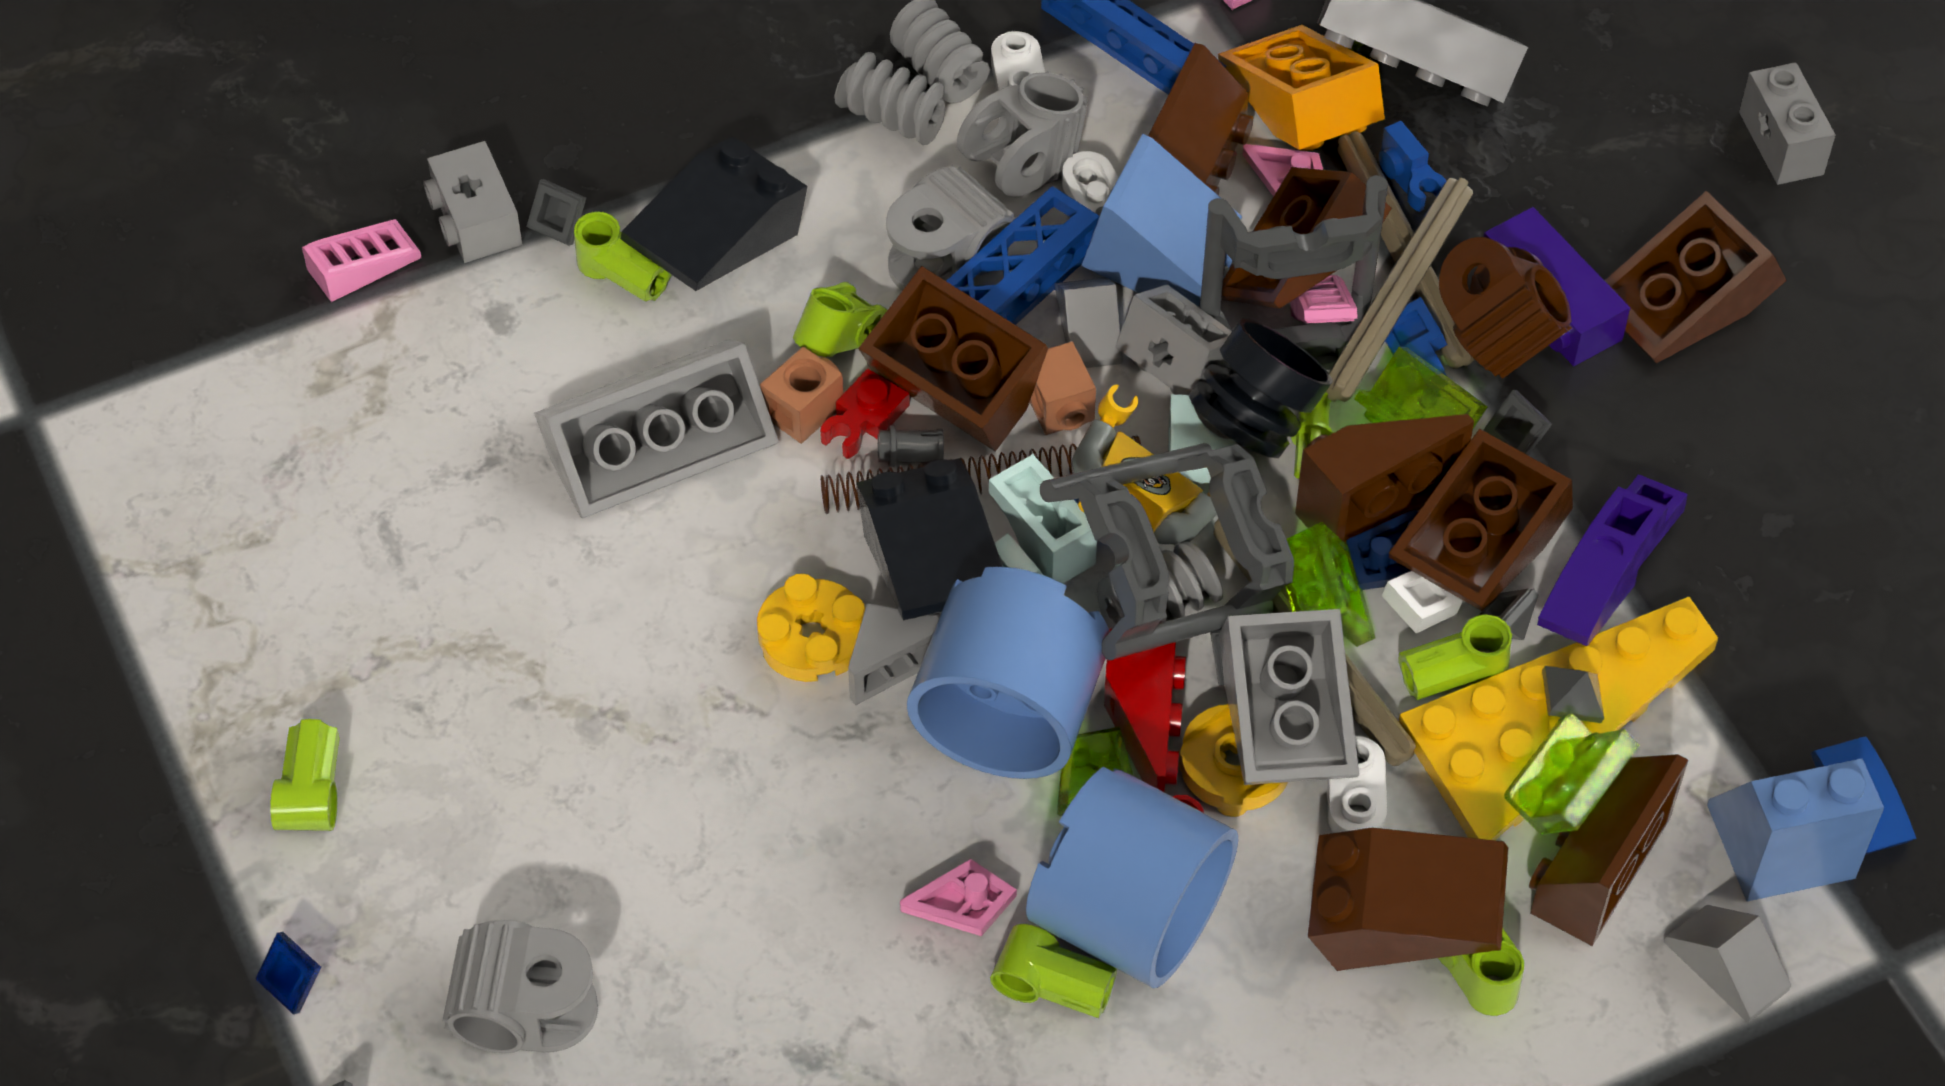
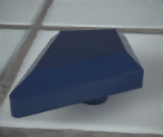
[1345,510,1418,591]

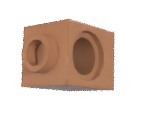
[1030,341,1096,435]
[760,347,843,444]

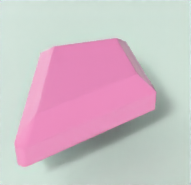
[1242,144,1323,197]
[900,859,1017,936]

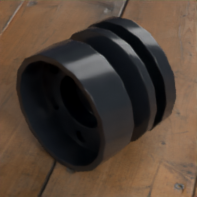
[1189,318,1333,458]

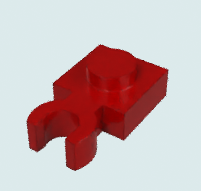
[820,368,910,459]

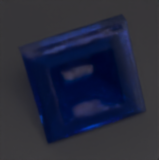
[255,931,321,1015]

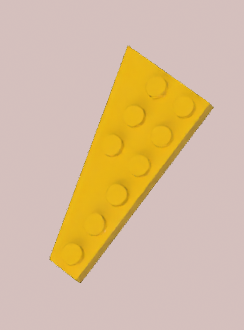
[1398,597,1718,841]

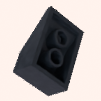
[620,136,808,291]
[856,458,1003,621]

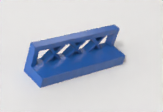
[1041,0,1226,95]
[946,186,1100,325]

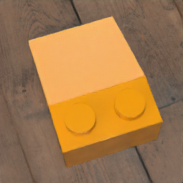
[1218,25,1385,151]

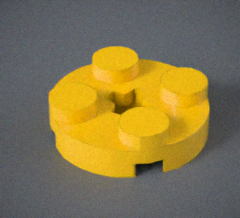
[757,573,865,682]
[1179,704,1288,817]

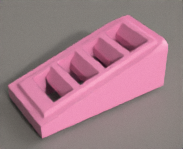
[302,219,422,302]
[1290,275,1357,323]

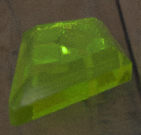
[1057,726,1133,816]

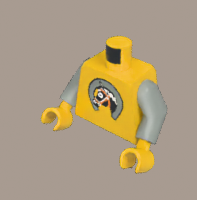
[1072,384,1217,545]

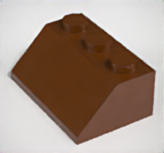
[1148,43,1254,196]
[858,266,1048,452]
[1529,754,1688,946]

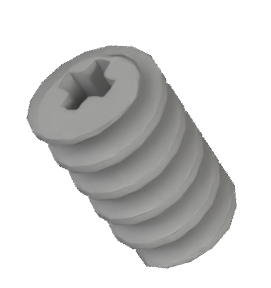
[890,0,990,103]
[834,52,945,145]
[1097,541,1223,630]

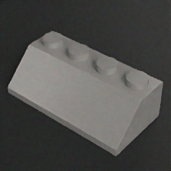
[1317,0,1528,107]
[534,339,779,518]

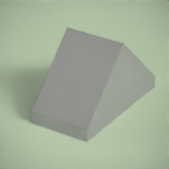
[1055,277,1123,368]
[848,603,940,705]
[1664,905,1791,1023]

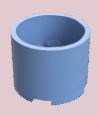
[907,567,1110,779]
[1026,767,1239,988]

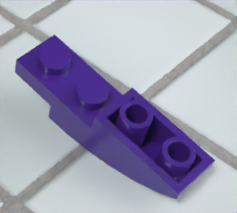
[1537,474,1688,646]

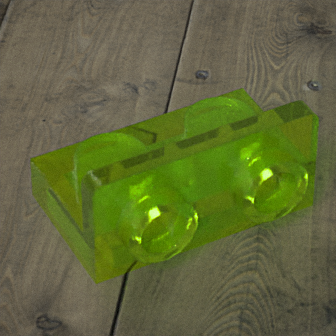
[1354,347,1488,429]
[1285,522,1376,647]
[1504,714,1640,835]

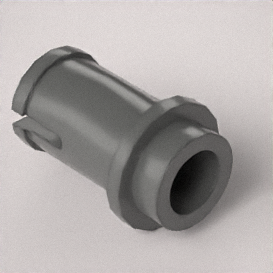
[877,425,944,467]

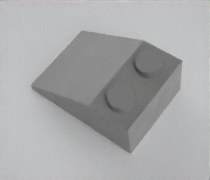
[1219,609,1359,785]

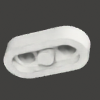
[991,31,1045,91]
[1062,151,1118,216]
[1327,736,1387,833]

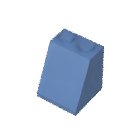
[1082,133,1242,307]
[1707,759,1884,902]

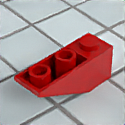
[1104,628,1186,792]

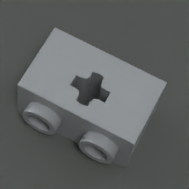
[1739,62,1836,185]
[423,141,523,263]
[1116,284,1232,395]

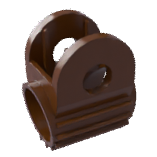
[1439,237,1572,379]

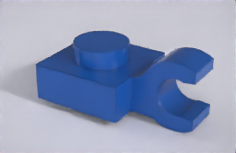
[1379,121,1446,212]
[1385,297,1452,394]

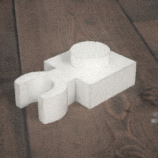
[1382,571,1466,633]

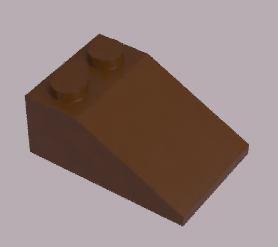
[1222,167,1392,309]
[1604,191,1787,364]
[1295,414,1474,558]
[1389,428,1573,611]
[1308,827,1509,971]

